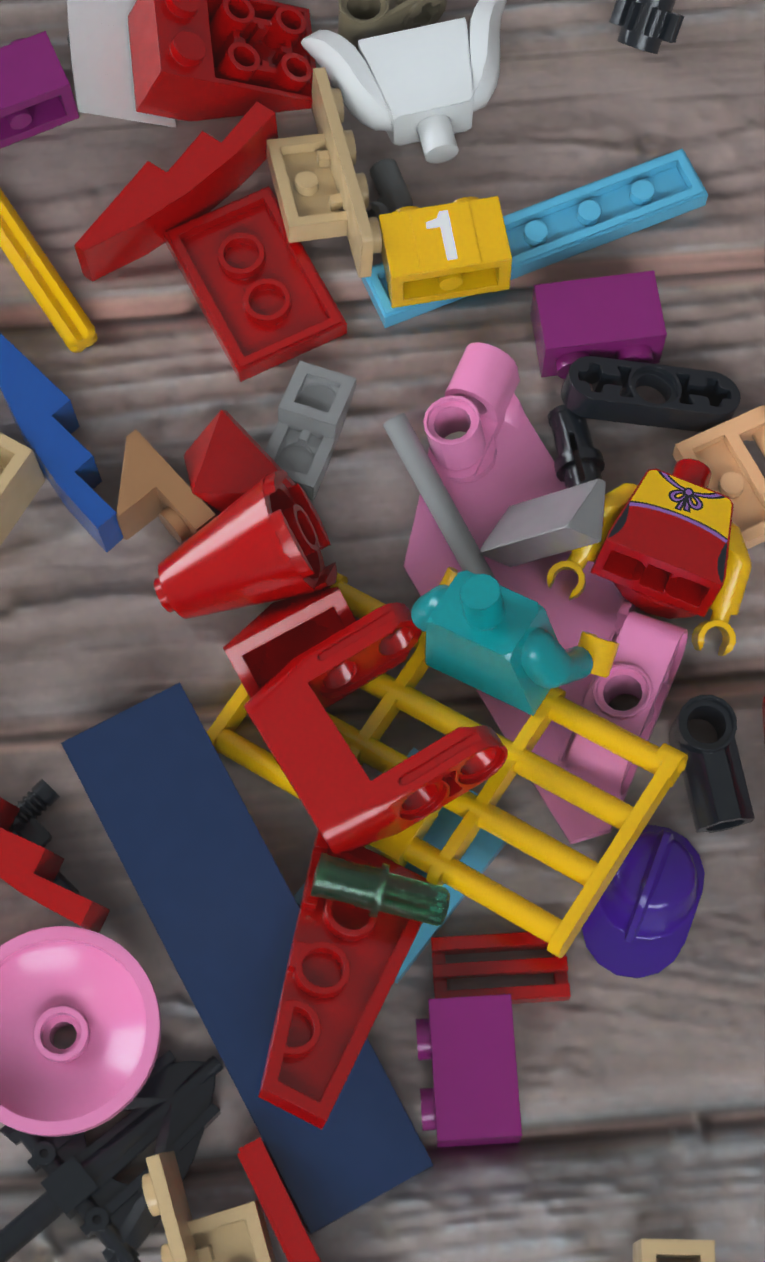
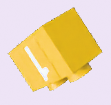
[379,196,512,308]

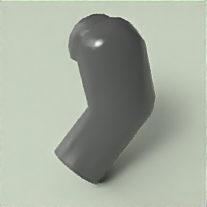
[366,159,413,221]

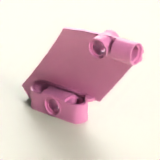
[403,342,688,844]

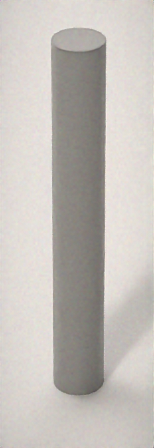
[383,413,495,578]

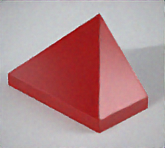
[183,410,296,512]
[223,586,356,699]

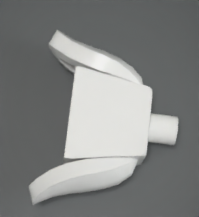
[300,0,507,164]

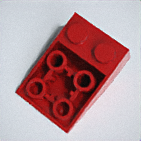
[128,0,316,122]

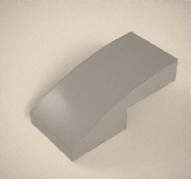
[265,361,357,501]

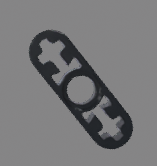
[561,356,741,432]

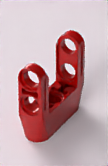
[243,602,508,856]

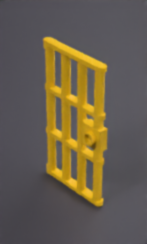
[207,572,688,958]

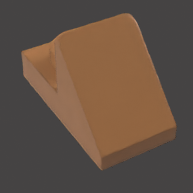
[116,429,216,543]

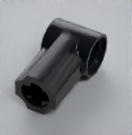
[669,695,755,833]

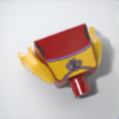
[547,459,752,656]

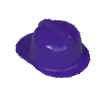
[582,824,705,979]

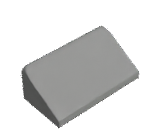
[480,478,606,567]

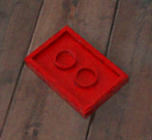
[163,186,347,382]

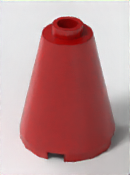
[154,470,337,619]

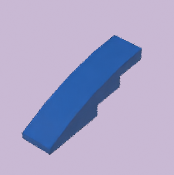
[0,333,123,553]

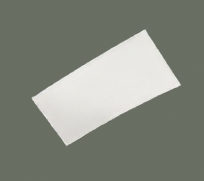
[67,0,176,128]

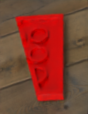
[258,830,439,1129]

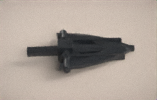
[0,1050,224,1262]

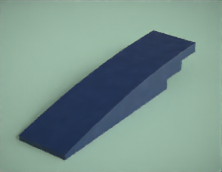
[61,682,434,1234]

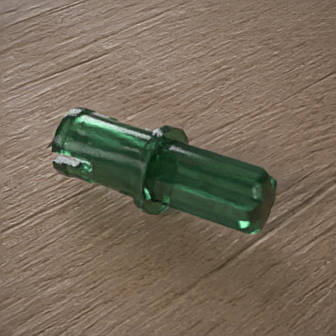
[310,852,450,926]

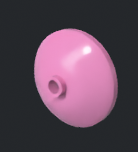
[0,926,162,1137]

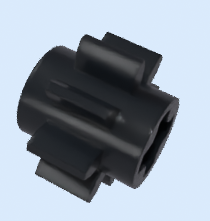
[609,0,684,54]

